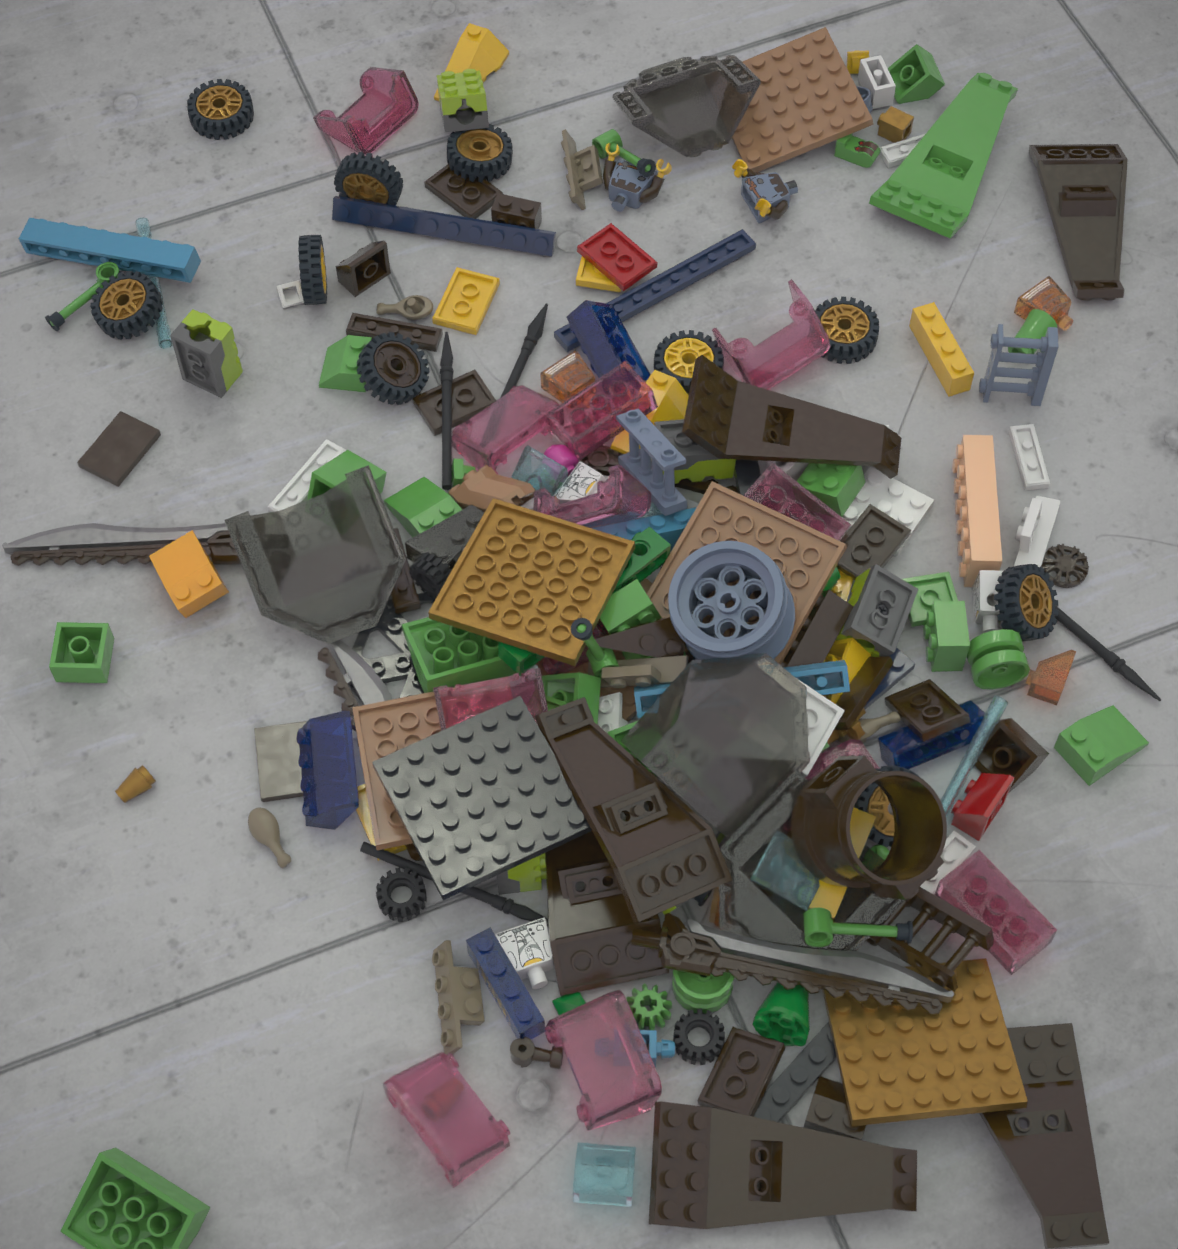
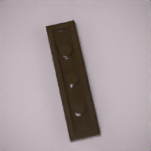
[346,313,443,352]
[374,528,421,614]
[834,656,894,730]

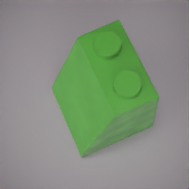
[305,450,387,535]

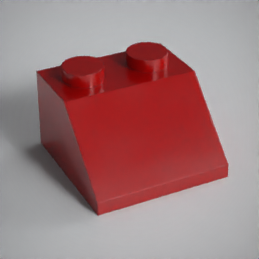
[951,773,1014,841]

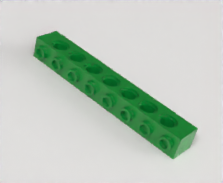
[498,527,671,676]

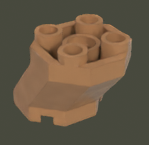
[448,465,536,515]

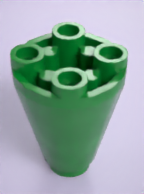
[752,981,810,1046]

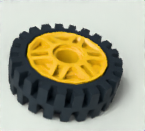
[298,235,327,305]
[653,330,724,395]

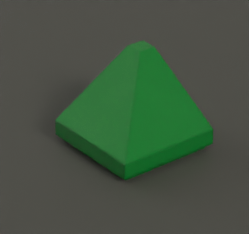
[552,992,589,1026]

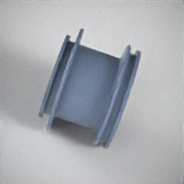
[668,541,795,673]

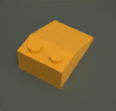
[149,530,229,618]

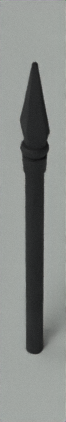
[478,303,548,452]
[440,332,454,490]
[1006,567,1161,701]
[360,842,548,926]

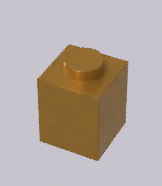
[877,106,914,143]

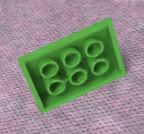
[402,617,517,693]
[60,1147,211,1249]

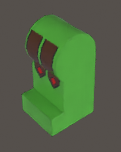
[834,133,880,168]

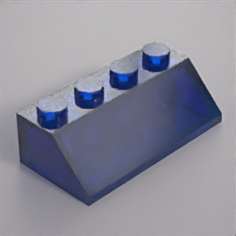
[566,300,651,396]
[296,710,359,830]

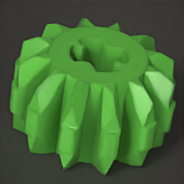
[624,983,672,1030]

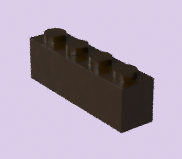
[779,590,854,668]

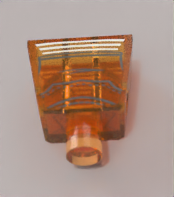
[1014,276,1074,331]
[540,350,597,407]

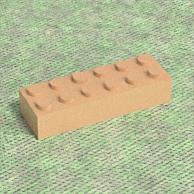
[952,435,1002,587]

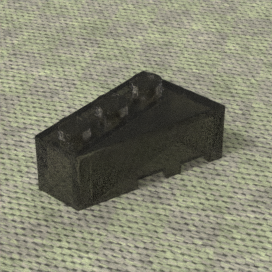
[405,505,484,569]

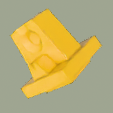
[847,50,869,74]

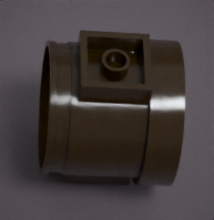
[791,756,947,900]

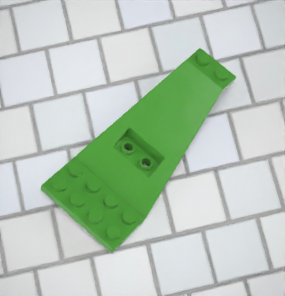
[869,73,1018,239]

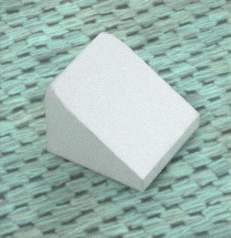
[276,280,304,309]

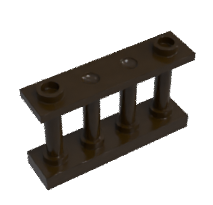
[861,887,994,992]

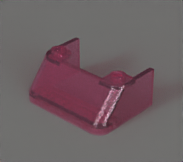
[712,279,830,390]

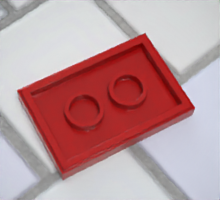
[577,223,658,291]

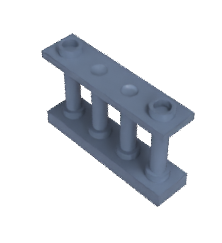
[979,324,1059,406]
[616,409,687,516]

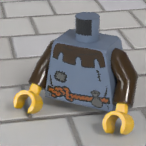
[603,143,672,212]
[732,159,798,224]

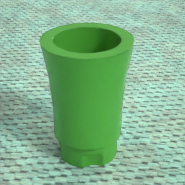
[1008,309,1057,354]

